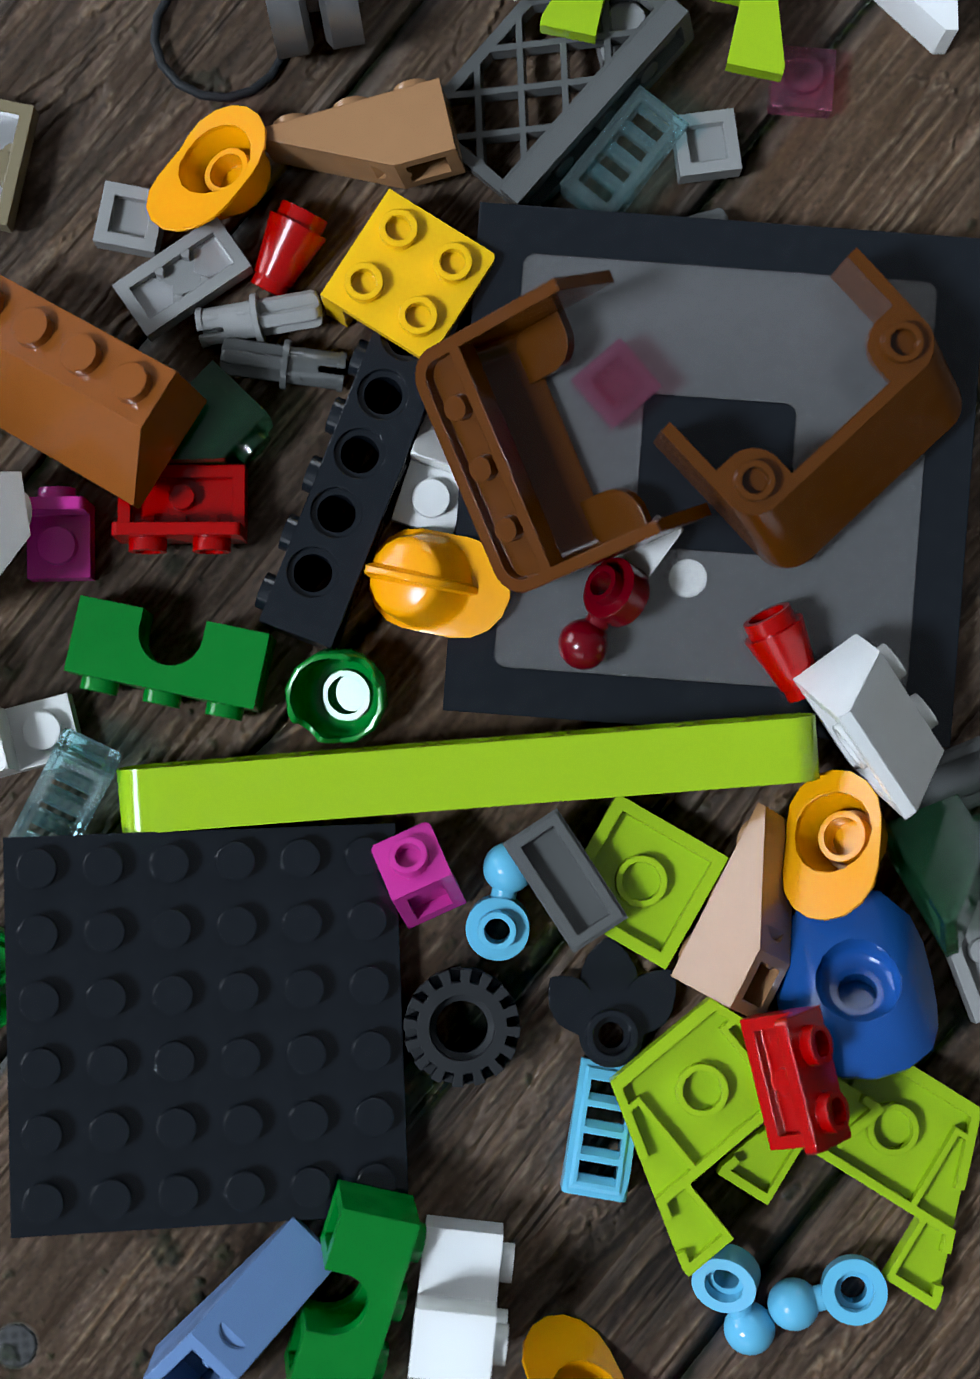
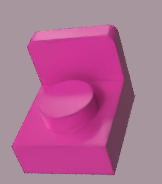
[27,486,95,582]
[371,822,467,929]

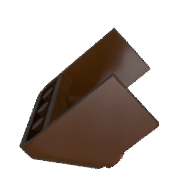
[653,248,962,569]
[415,270,712,593]

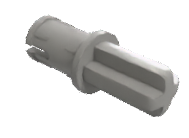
[195,290,323,348]

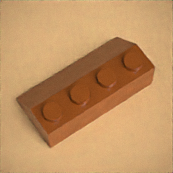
[0,275,208,509]

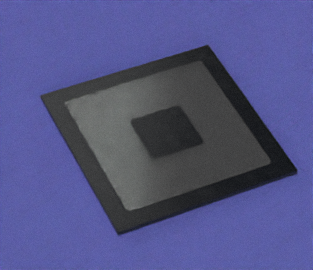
[443,202,980,748]

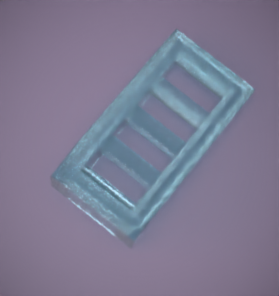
[560,85,689,212]
[9,728,122,837]

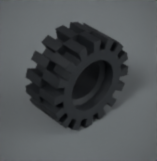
[403,966,520,1088]

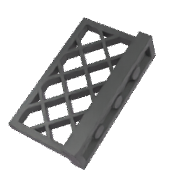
[443,0,695,207]

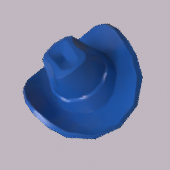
[776,890,938,1079]

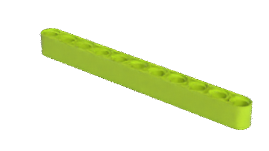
[116,713,820,833]

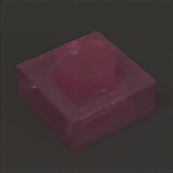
[767,45,837,119]
[570,338,662,432]

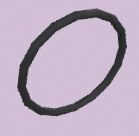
[150,0,287,103]

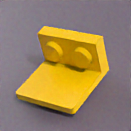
[320,189,495,359]

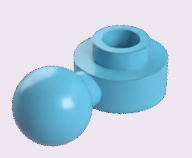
[465,843,530,961]
[691,1243,776,1356]
[767,1254,888,1331]

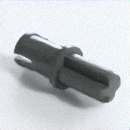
[220,337,347,393]

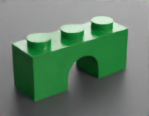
[64,595,276,722]
[284,1179,427,1379]

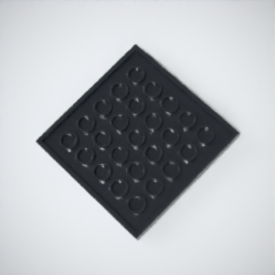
[3,823,408,1238]

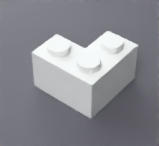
[408,1215,515,1379]

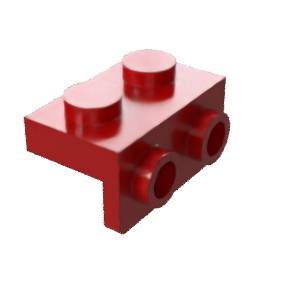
[111,465,248,555]
[739,1005,852,1155]

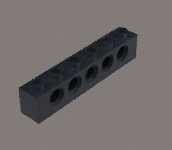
[255,300,471,649]

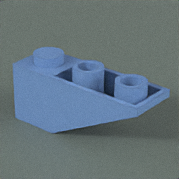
[143,1216,331,1379]

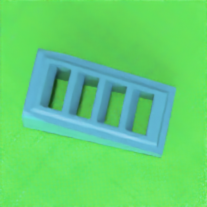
[560,1056,634,1202]

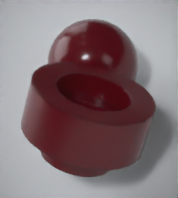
[558,557,650,670]

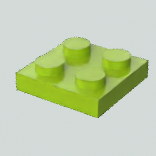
[584,797,729,970]

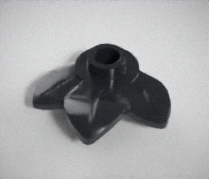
[548,937,676,1068]

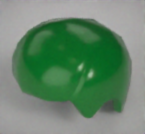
[285,649,389,744]

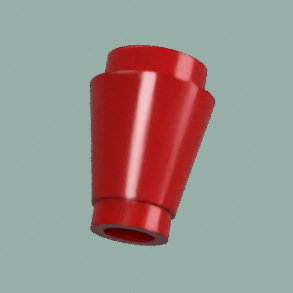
[250,200,328,296]
[743,602,816,703]

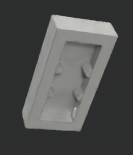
[112,217,254,342]

